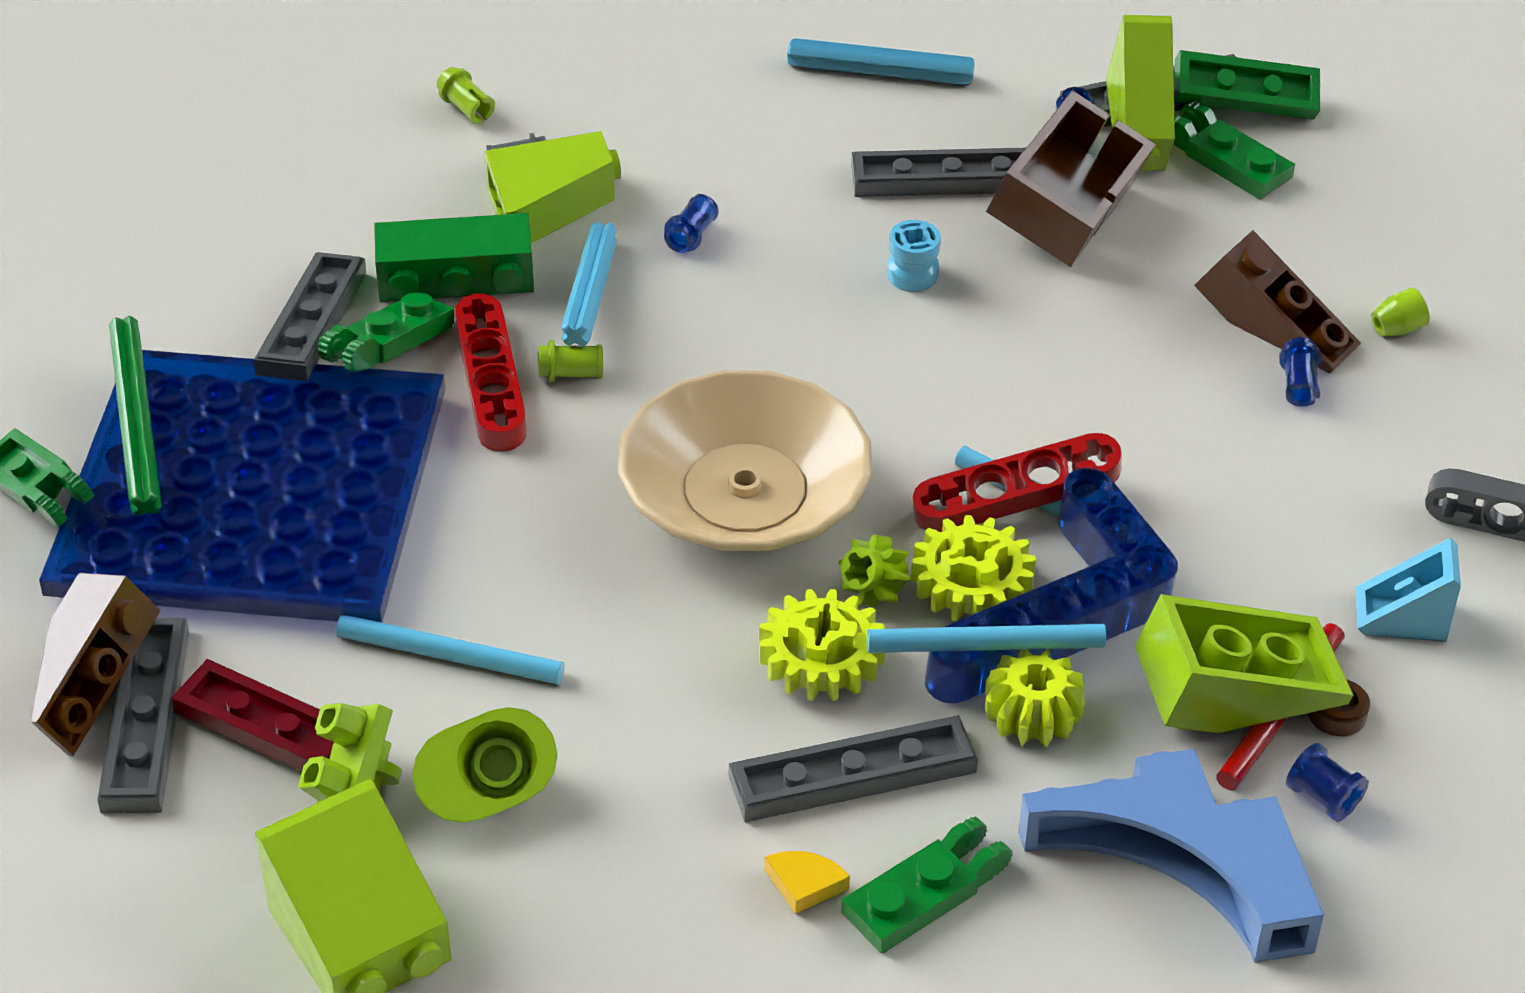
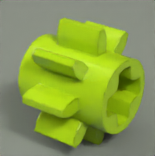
[838,534,911,607]

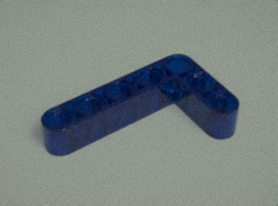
[924,467,1178,704]

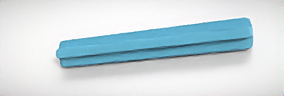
[787,38,975,85]
[561,222,617,347]

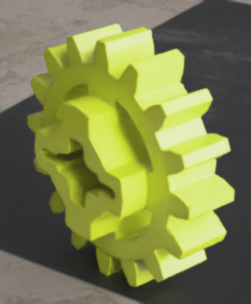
[911,515,1036,624]
[759,589,885,701]

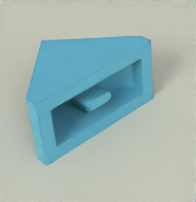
[1355,538,1461,642]

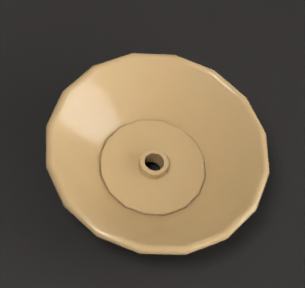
[618,370,872,551]

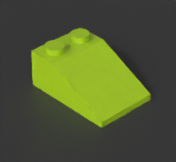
[1135,594,1353,733]

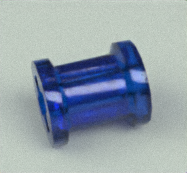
[1286,743,1369,822]

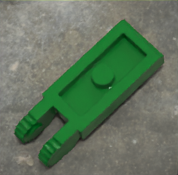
[1174,100,1295,199]
[317,293,455,373]
[0,428,95,528]
[841,816,1013,953]

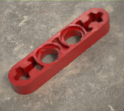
[455,294,527,451]
[912,433,1122,533]

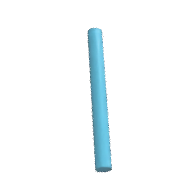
[336,614,565,685]
[867,624,1106,653]

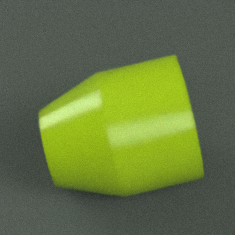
[1371,287,1430,336]

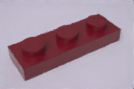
[171,659,334,772]

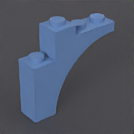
[1018,749,1324,963]

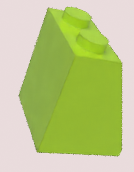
[255,779,452,993]

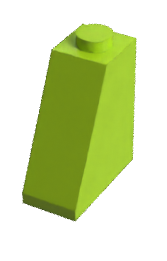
[1106,15,1175,172]
[485,131,621,243]

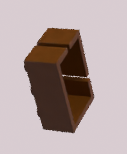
[986,90,1156,267]

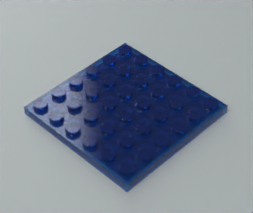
[39,350,446,623]

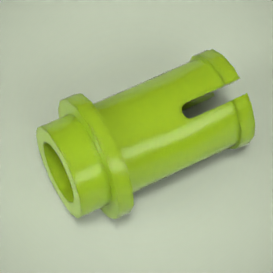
[436,67,495,124]
[537,340,603,382]

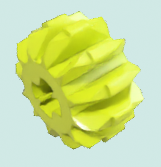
[985,649,1086,748]

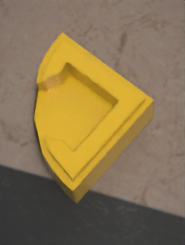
[764,851,850,914]

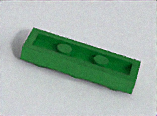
[1174,50,1320,120]

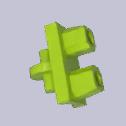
[298,703,402,803]

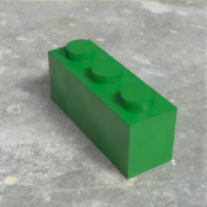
[374,213,534,302]

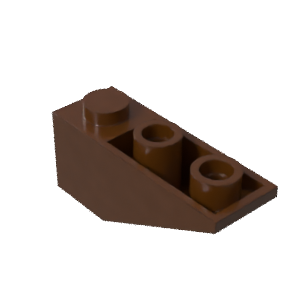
[1194,230,1361,374]
[30,573,161,756]

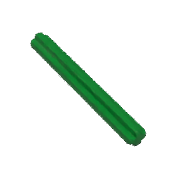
[109,315,162,517]

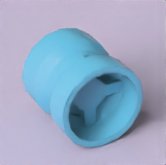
[888,220,941,292]

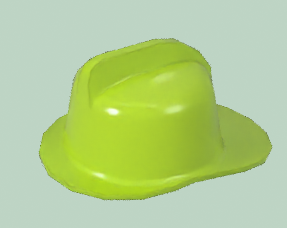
[412,707,558,823]

